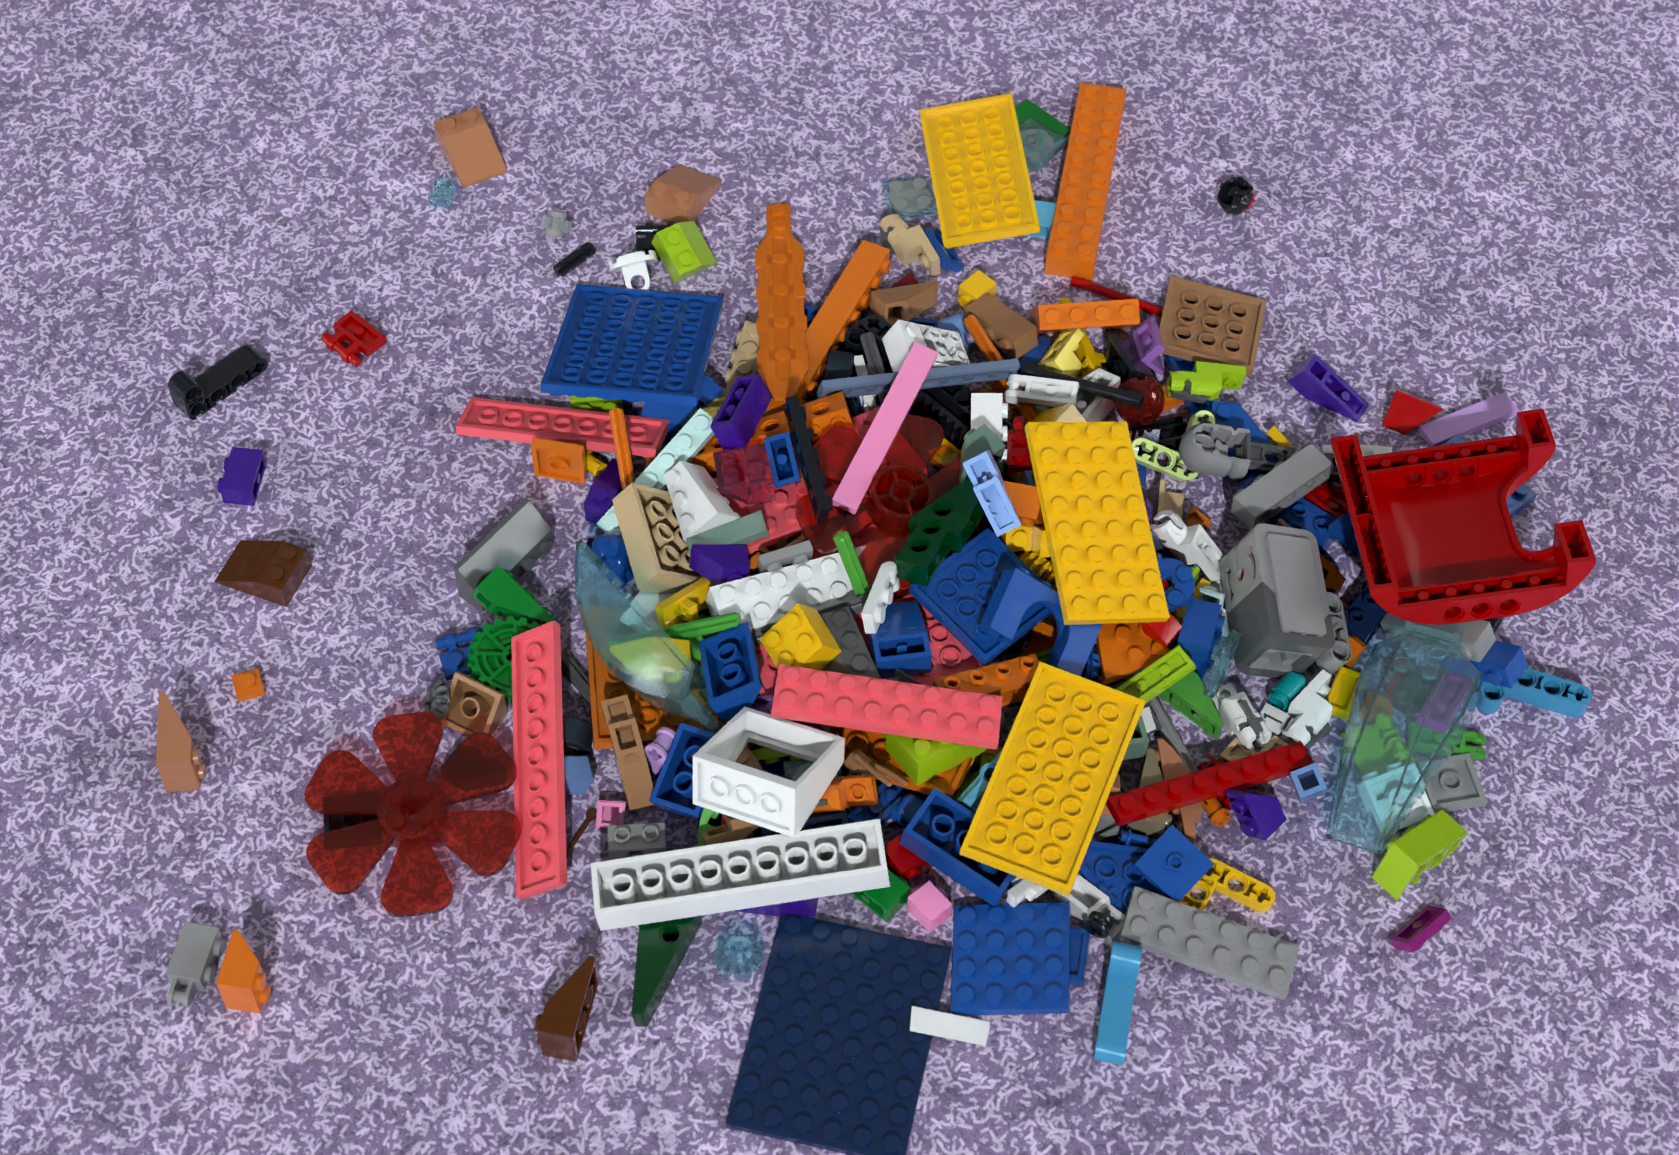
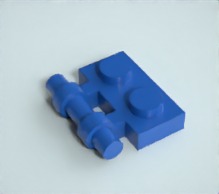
[435,626,483,681]

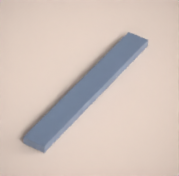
[817,358,1020,399]

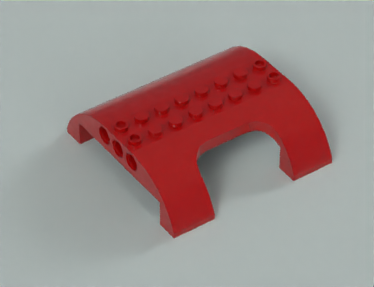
[1330,409,1596,625]

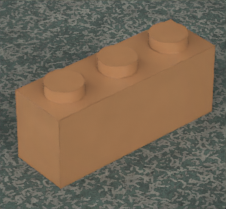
[964,293,1038,359]

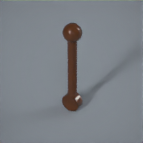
[566,809,597,857]

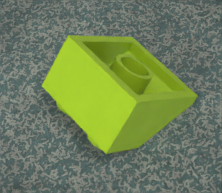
[651,221,717,284]

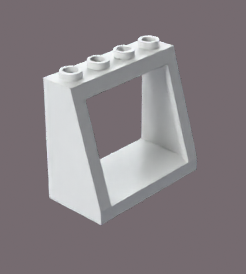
[693,707,845,837]

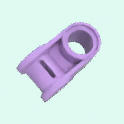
[644,727,676,776]

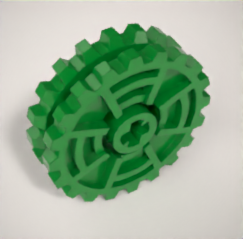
[467,616,539,707]

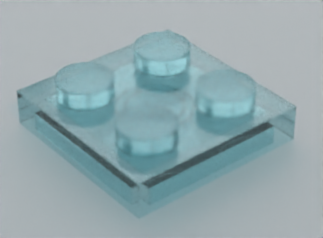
[1202,629,1242,698]

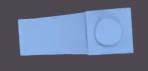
[962,450,1023,537]

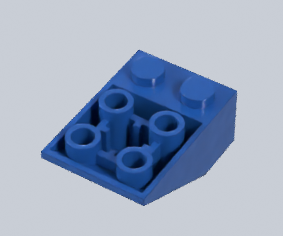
[868,601,932,679]

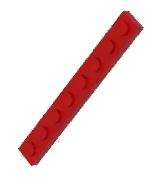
[1106,741,1314,826]

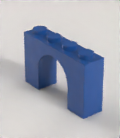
[978,567,1103,676]

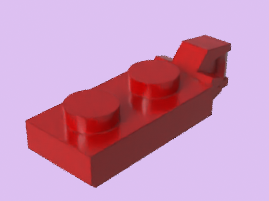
[1007,416,1033,473]

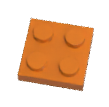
[531,437,588,484]

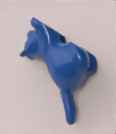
[591,531,634,589]

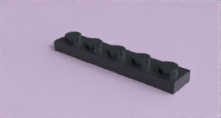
[784,396,833,524]

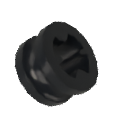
[1083,911,1113,939]

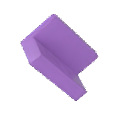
[1132,316,1165,375]

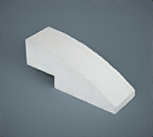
[1051,874,1125,949]

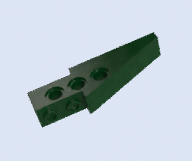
[894,461,1005,587]
[631,916,702,1027]

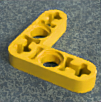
[1180,858,1276,912]

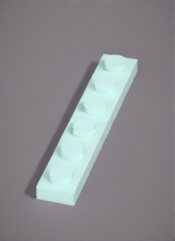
[597,408,714,534]

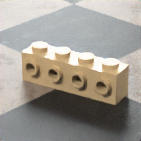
[720,321,759,398]

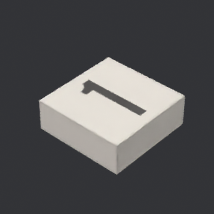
[1259,703,1291,737]

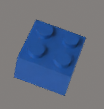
[1177,598,1225,678]

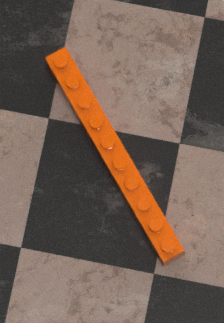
[762,240,892,417]

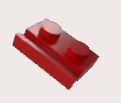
[1304,481,1348,519]

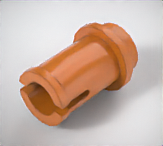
[1202,798,1231,827]

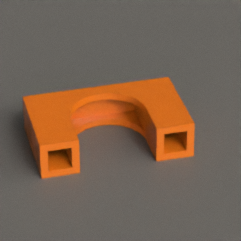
[1030,299,1140,335]

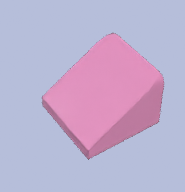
[596,799,627,829]

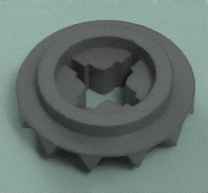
[423,680,450,724]

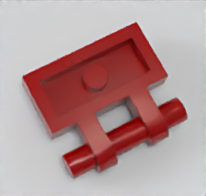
[321,311,387,367]

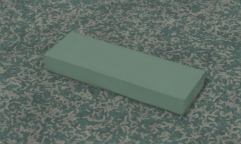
[686,510,769,553]

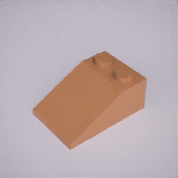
[433,107,507,188]
[645,164,722,224]
[156,692,206,792]

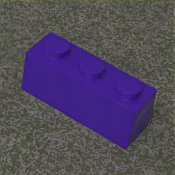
[710,374,772,450]

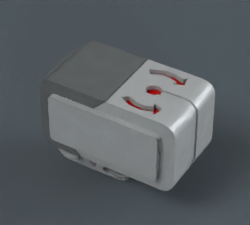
[1219,523,1352,679]

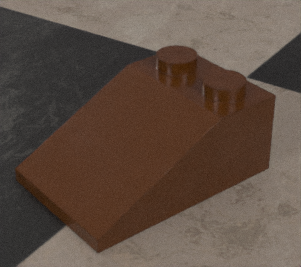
[215,540,312,607]
[535,956,599,1062]

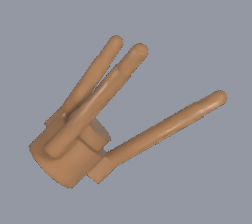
[844,750,909,808]

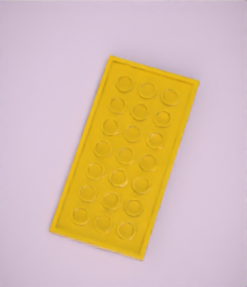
[919,93,1040,248]
[1024,421,1170,625]
[959,662,1146,897]

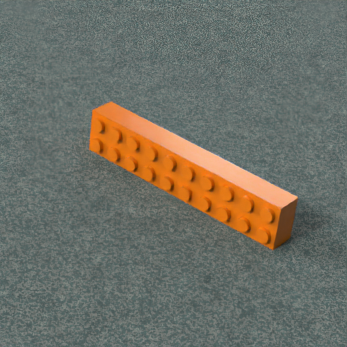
[1044,82,1127,281]

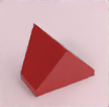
[1382,389,1444,435]

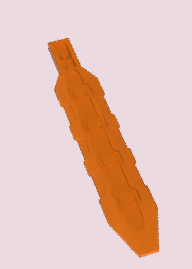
[755,203,809,402]

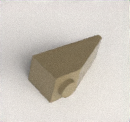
[1126,748,1173,839]

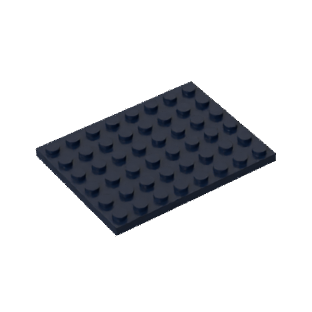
[726,913,952,1155]

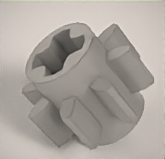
[540,210,572,238]

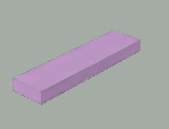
[1418,392,1519,447]

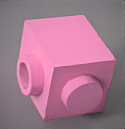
[907,881,953,933]

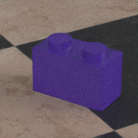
[217,447,267,506]

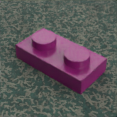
[1389,905,1451,953]

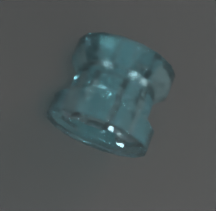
[428,179,457,209]

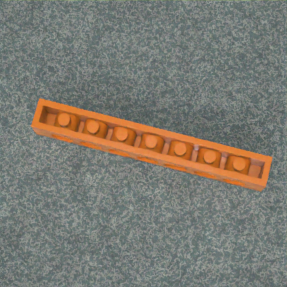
[646,391,854,491]

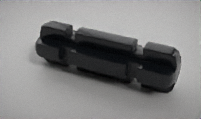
[553,242,596,277]

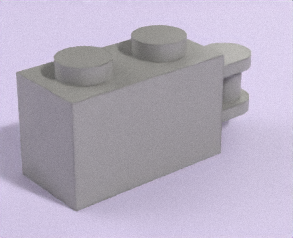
[166,921,225,1007]

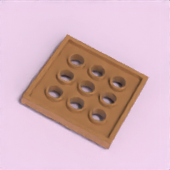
[1159,276,1267,377]

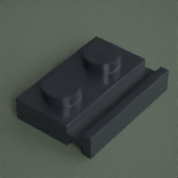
[1133,415,1188,453]

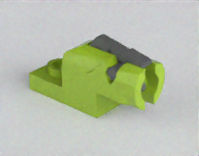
[1166,361,1246,404]

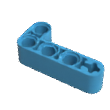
[1475,668,1592,718]
[1094,941,1143,1065]

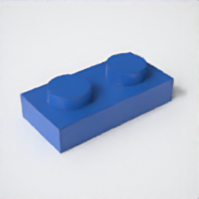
[924,227,965,272]

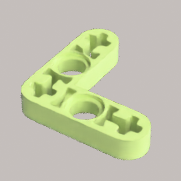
[1131,410,1216,482]

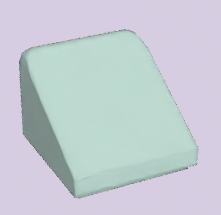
[1198,585,1225,616]

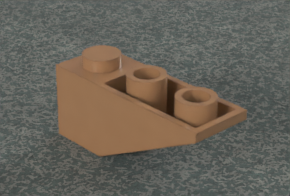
[869,281,939,325]

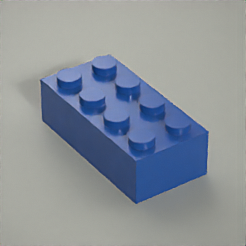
[899,788,1016,907]

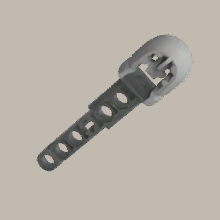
[1179,423,1341,483]

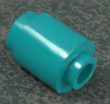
[1268,671,1307,711]

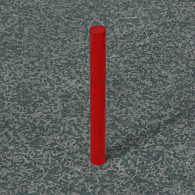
[1070,276,1163,317]

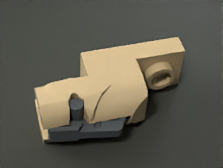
[879,214,940,277]

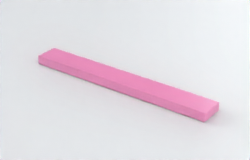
[832,342,938,515]

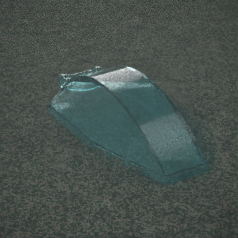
[574,539,721,733]

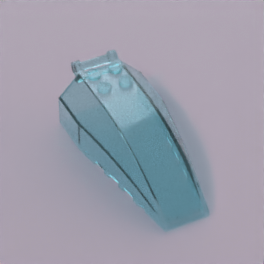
[1326,621,1482,855]

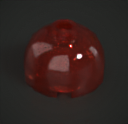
[1113,376,1165,425]

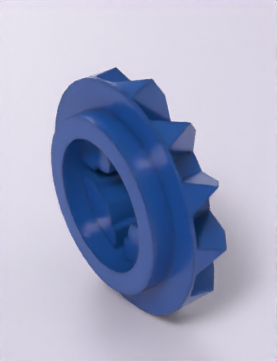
[1080,649,1101,683]

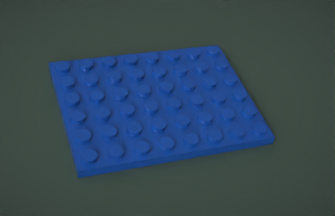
[541,284,723,407]

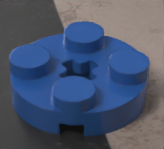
[1157,558,1195,613]

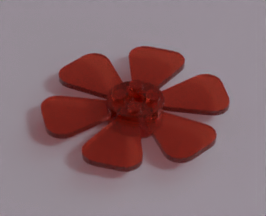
[795,414,984,596]
[304,712,522,917]

